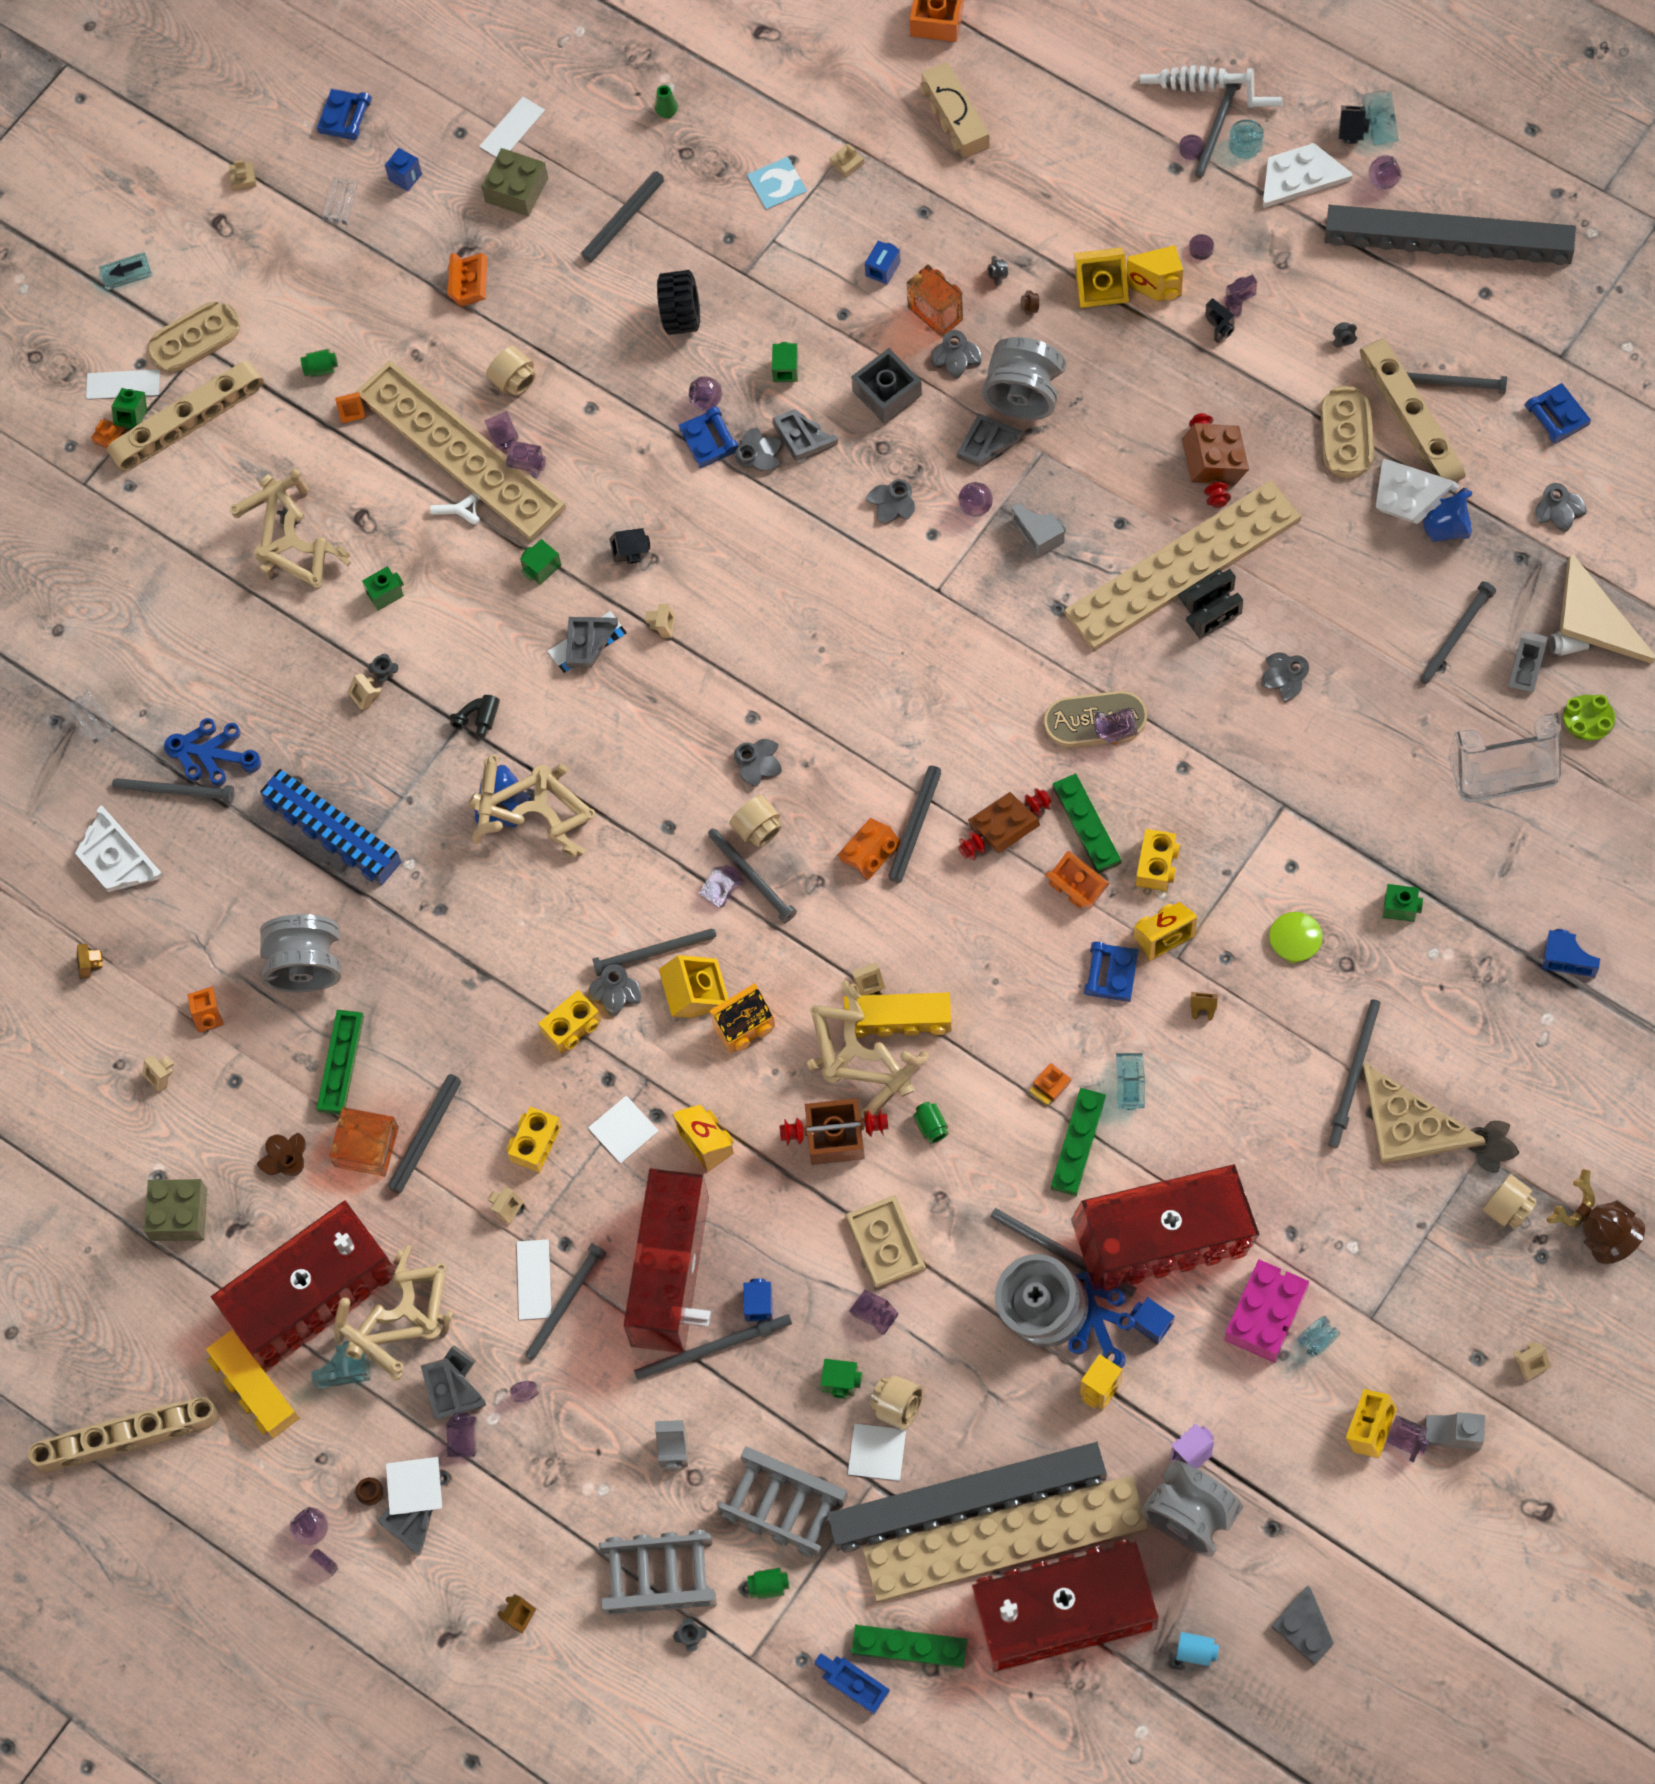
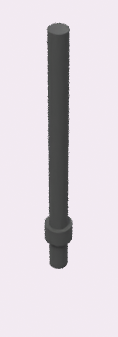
[1328,999,1381,1148]
[990,1208,1137,1297]
[634,1314,792,1380]

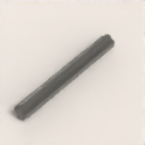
[581,171,664,263]
[888,765,941,883]
[388,1074,461,1194]

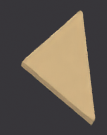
[1559,555,1655,664]
[1363,1063,1486,1164]

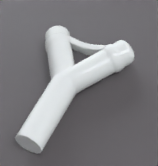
[430,493,480,525]

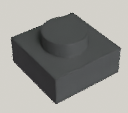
[444,1345,476,1377]

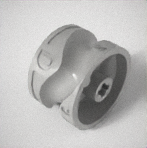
[982,337,1066,420]
[260,914,341,993]
[995,1254,1089,1347]
[1141,1460,1243,1557]

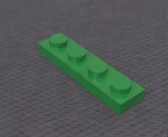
[1052,773,1121,874]
[316,1009,364,1115]
[1051,1087,1106,1196]
[851,1625,967,1669]

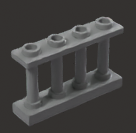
[718,1446,848,1557]
[599,1530,717,1615]

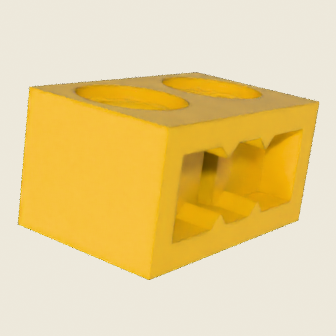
[1136,829,1180,891]
[538,990,601,1054]
[506,1106,562,1173]
[1080,1354,1123,1410]
[1345,1389,1397,1459]

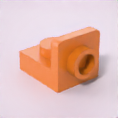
[187,986,223,1032]

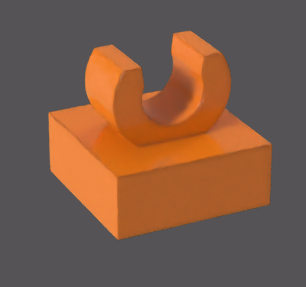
[335,392,366,423]
[91,418,127,449]
[1033,1063,1071,1101]

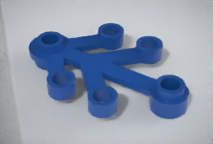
[164,718,262,786]
[1068,1272,1135,1368]

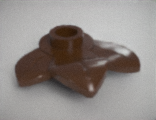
[257,1133,306,1176]

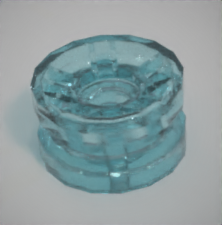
[1229,119,1264,159]
[1297,1316,1340,1358]

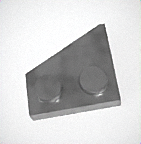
[957,414,1022,467]
[566,617,618,668]

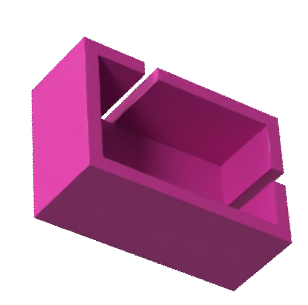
[1224,1259,1310,1363]

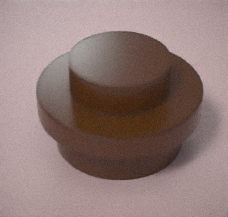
[1020,290,1040,315]
[355,1477,384,1506]

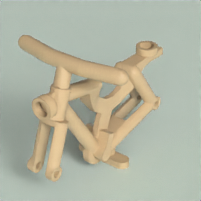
[230,468,351,589]
[468,754,595,857]
[807,981,929,1119]
[333,1244,454,1381]

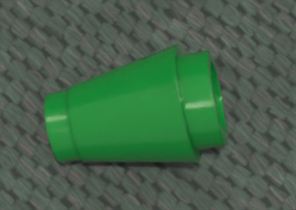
[654,85,678,118]

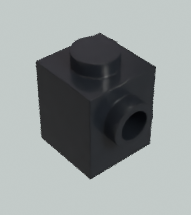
[1338,105,1370,144]
[609,528,650,564]

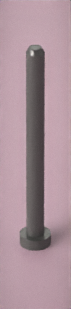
[1195,83,1242,178]
[1386,371,1507,394]
[1421,581,1496,684]
[112,778,234,804]
[708,828,797,923]
[592,929,717,976]
[526,1243,607,1360]

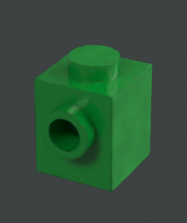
[772,342,799,382]
[111,388,147,429]
[520,539,562,585]
[362,566,404,611]
[1382,884,1423,922]
[820,1358,862,1399]

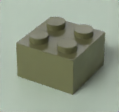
[481,148,548,217]
[144,1179,208,1241]

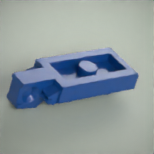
[814,1653,890,1715]

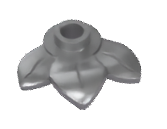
[932,330,981,379]
[735,428,781,471]
[866,479,915,523]
[1536,483,1586,532]
[1261,652,1309,702]
[734,739,782,786]
[589,964,641,1017]

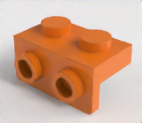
[447,253,488,306]
[837,818,900,880]
[1045,851,1110,909]

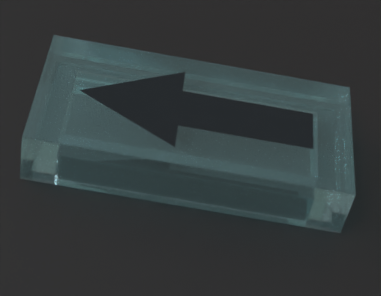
[99,252,153,291]

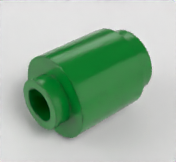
[300,348,338,377]
[913,1102,949,1144]
[747,1567,790,1600]

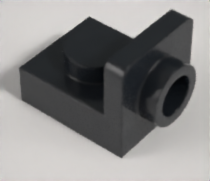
[1205,298,1235,343]

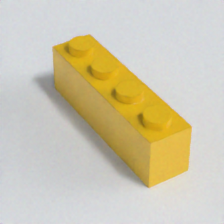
[844,992,952,1038]
[206,1329,300,1439]

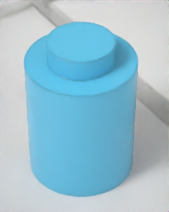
[1176,1632,1219,1667]

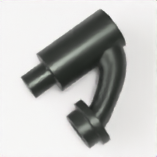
[449,695,500,737]

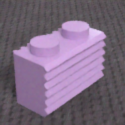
[1170,1424,1214,1469]

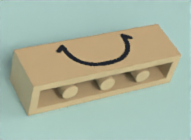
[919,62,990,159]

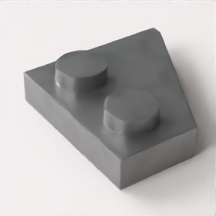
[772,409,838,461]
[421,1358,486,1420]
[377,1508,433,1556]
[1271,1585,1334,1666]

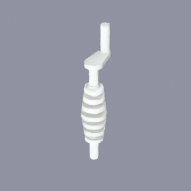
[1140,65,1283,108]

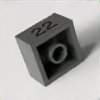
[851,348,922,424]

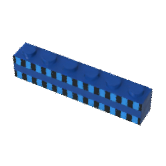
[260,769,402,885]

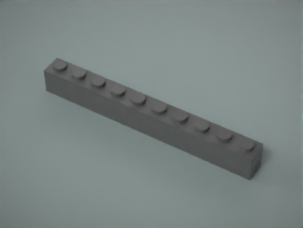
[1324,205,1576,265]
[827,1442,1107,1553]

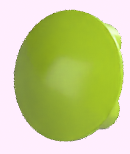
[1563,694,1616,741]
[1269,912,1323,964]

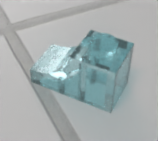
[1361,90,1399,146]
[1116,1053,1145,1110]
[311,1340,371,1389]

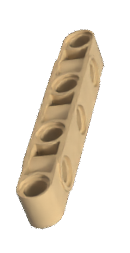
[1360,338,1466,482]
[107,361,264,471]
[28,1397,219,1472]

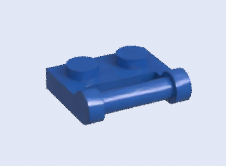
[317,88,372,140]
[1524,383,1591,444]
[679,407,739,468]
[1083,941,1138,1002]

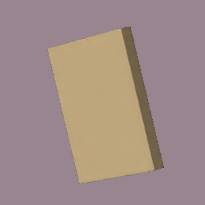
[845,1195,926,1289]

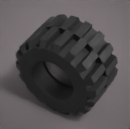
[657,270,700,335]

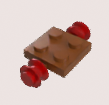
[958,788,1052,861]

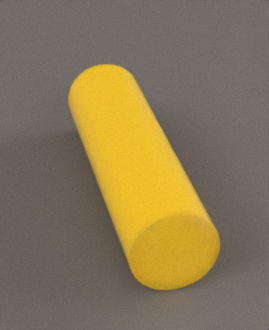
[1029,1086,1052,1106]

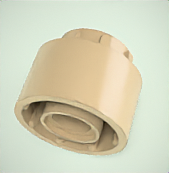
[486,345,536,395]
[729,795,782,847]
[1482,1173,1537,1228]
[870,1375,924,1430]

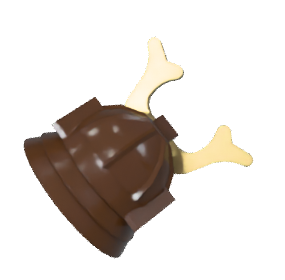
[1546,1169,1645,1264]

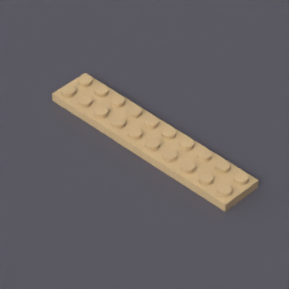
[355,360,566,541]
[1064,480,1301,651]
[863,1475,1148,1603]

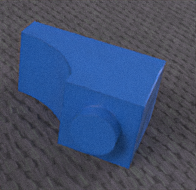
[1542,929,1600,978]

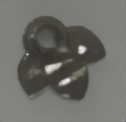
[1468,1120,1519,1173]

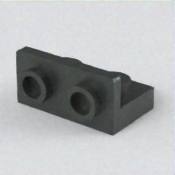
[1179,569,1236,614]
[1186,592,1243,639]

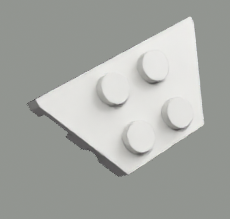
[1263,143,1353,208]
[1376,459,1459,524]
[75,805,163,892]

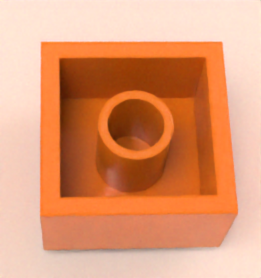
[909,0,965,42]

